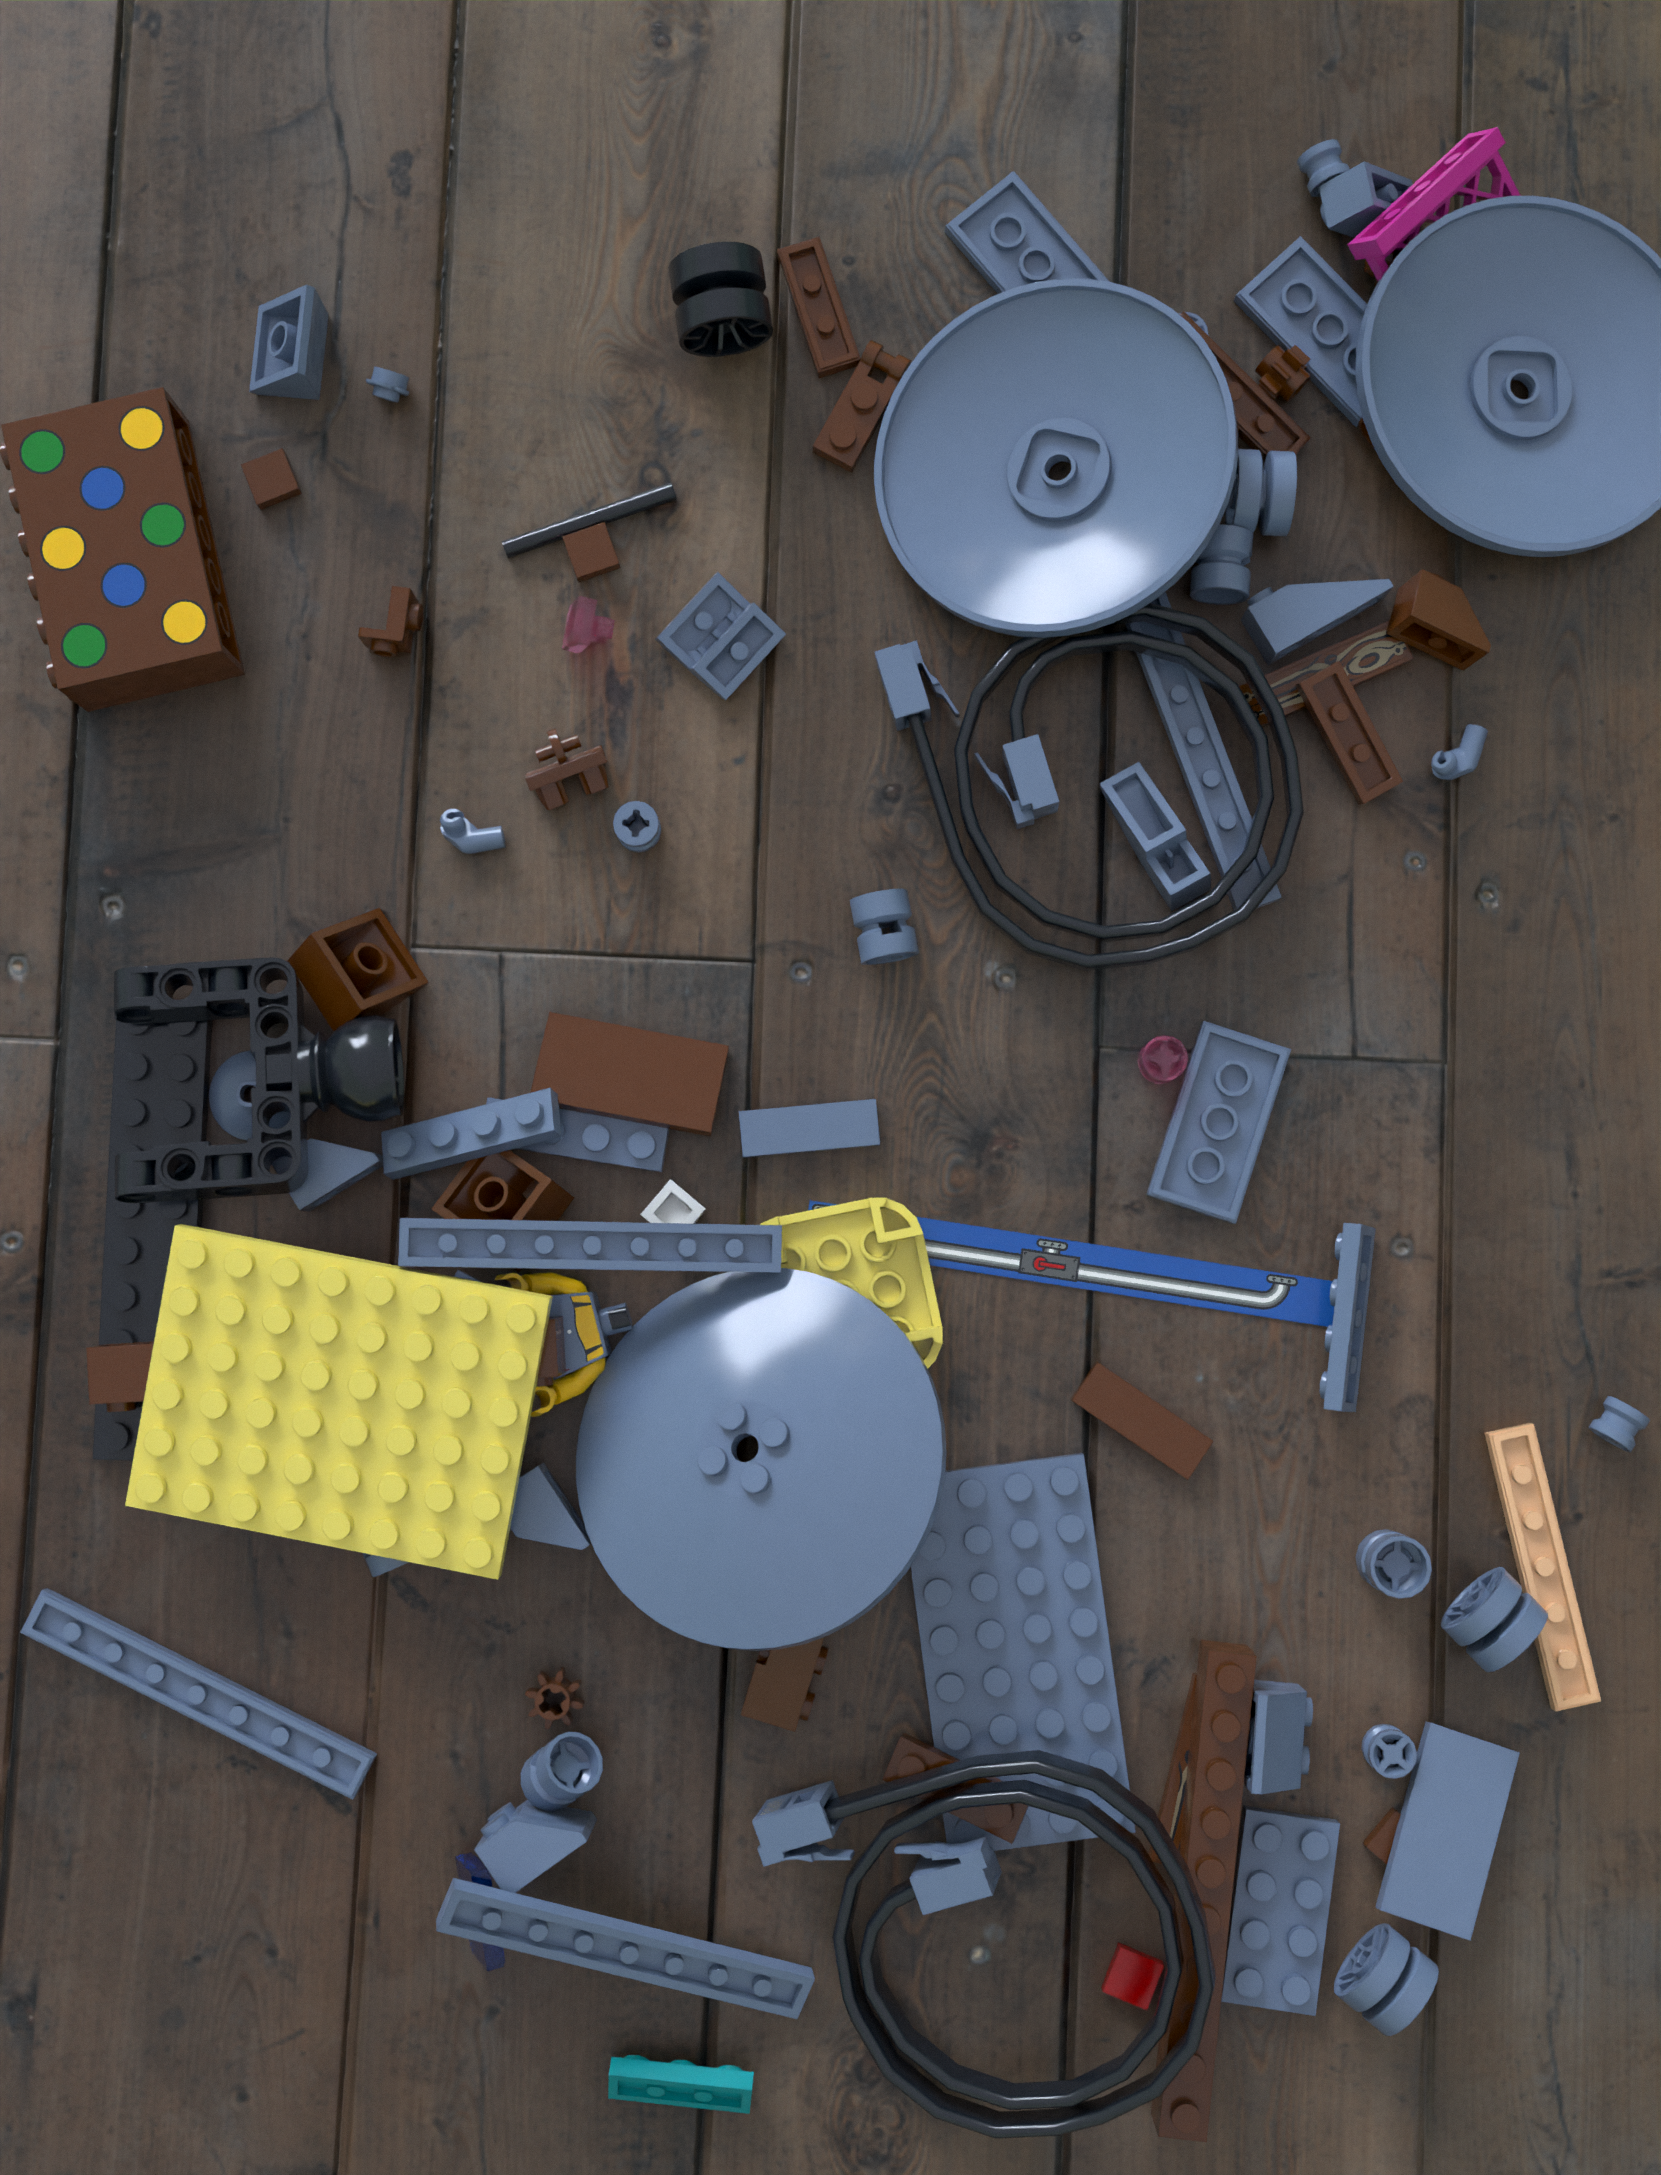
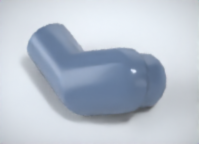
[1431,724,1488,780]
[440,809,506,854]

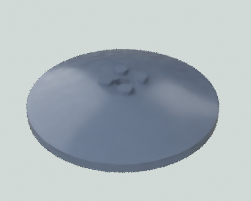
[1356,196,1661,557]
[874,278,1238,638]
[576,1268,947,1651]

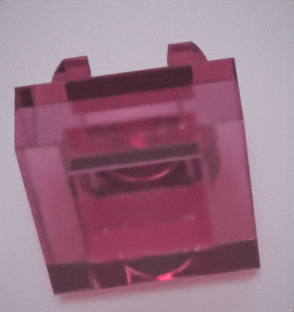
[562,596,615,653]

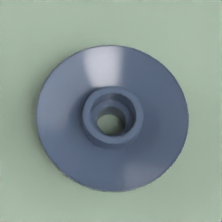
[209,1050,291,1141]

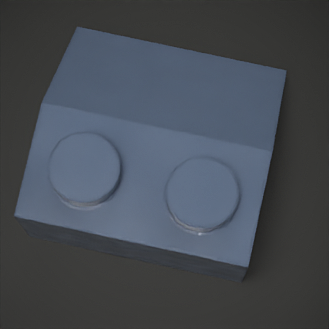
[1244,1680,1313,1794]
[474,1800,597,1893]

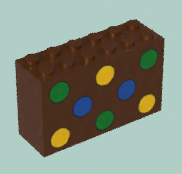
[0,387,245,712]

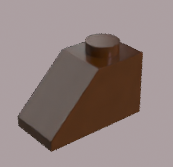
[1387,569,1491,671]

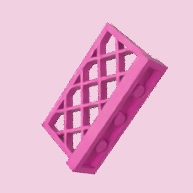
[1347,127,1521,282]

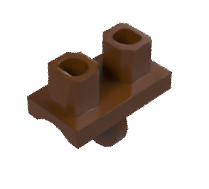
[525,728,609,810]

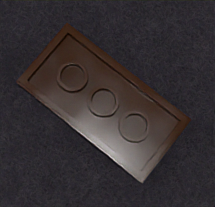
[530,1012,729,1137]

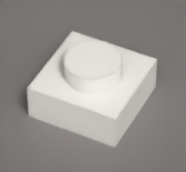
[640,1179,707,1224]

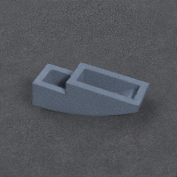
[1099,762,1211,911]

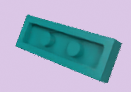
[608,2055,754,2114]

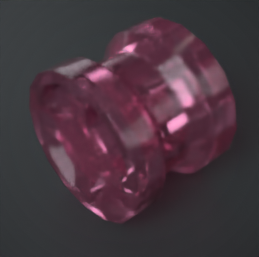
[1137,1035,1188,1084]

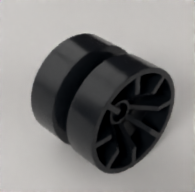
[668,242,773,357]

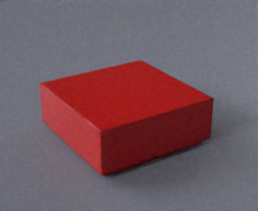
[1101,1942,1164,2010]

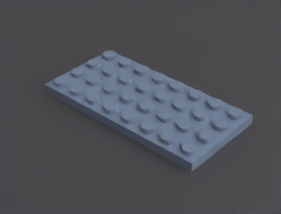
[911,1453,1136,1851]

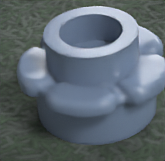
[366,367,409,403]

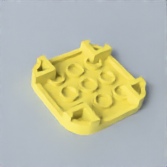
[760,1198,943,1369]

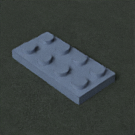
[1221,1805,1340,2016]

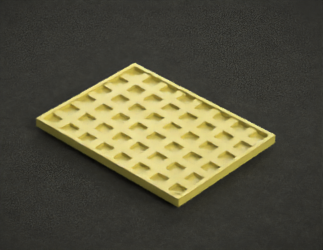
[125,1224,553,1580]

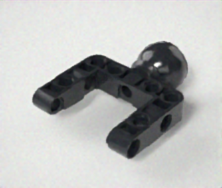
[114,957,405,1203]

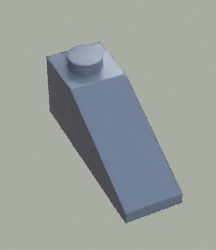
[1241,579,1394,665]

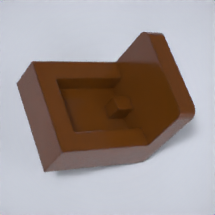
[358,586,423,657]

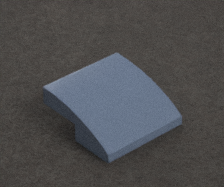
[655,572,786,701]

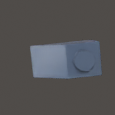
[1319,161,1413,237]
[272,1138,383,1212]
[510,1462,591,1550]

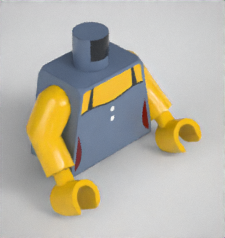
[495,1272,633,1417]

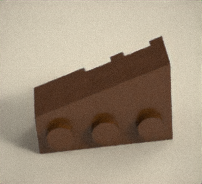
[740,1637,829,1732]

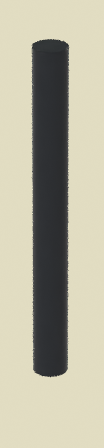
[502,482,677,558]

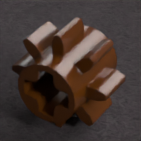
[1255,345,1311,403]
[525,1667,585,1730]

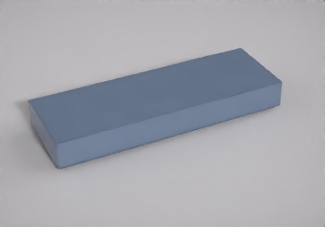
[739,1099,880,1158]

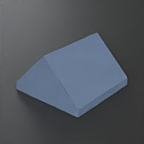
[249,285,329,400]

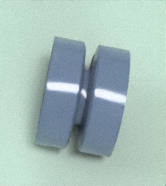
[1225,449,1297,537]
[1441,1567,1548,1672]
[1334,1923,1439,2036]

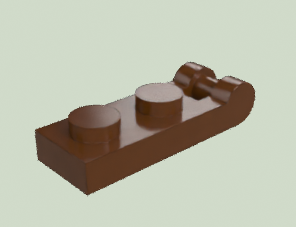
[813,340,911,473]

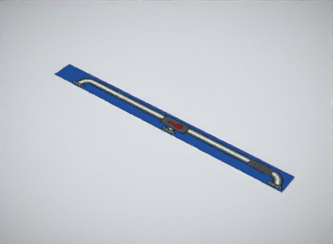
[808,1200,1334,1327]

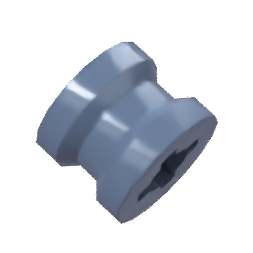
[1297,139,1350,197]
[613,801,661,853]
[1589,1396,1650,1453]
[1361,1724,1417,1779]

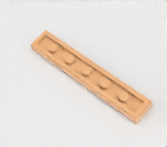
[1484,1423,1601,1711]

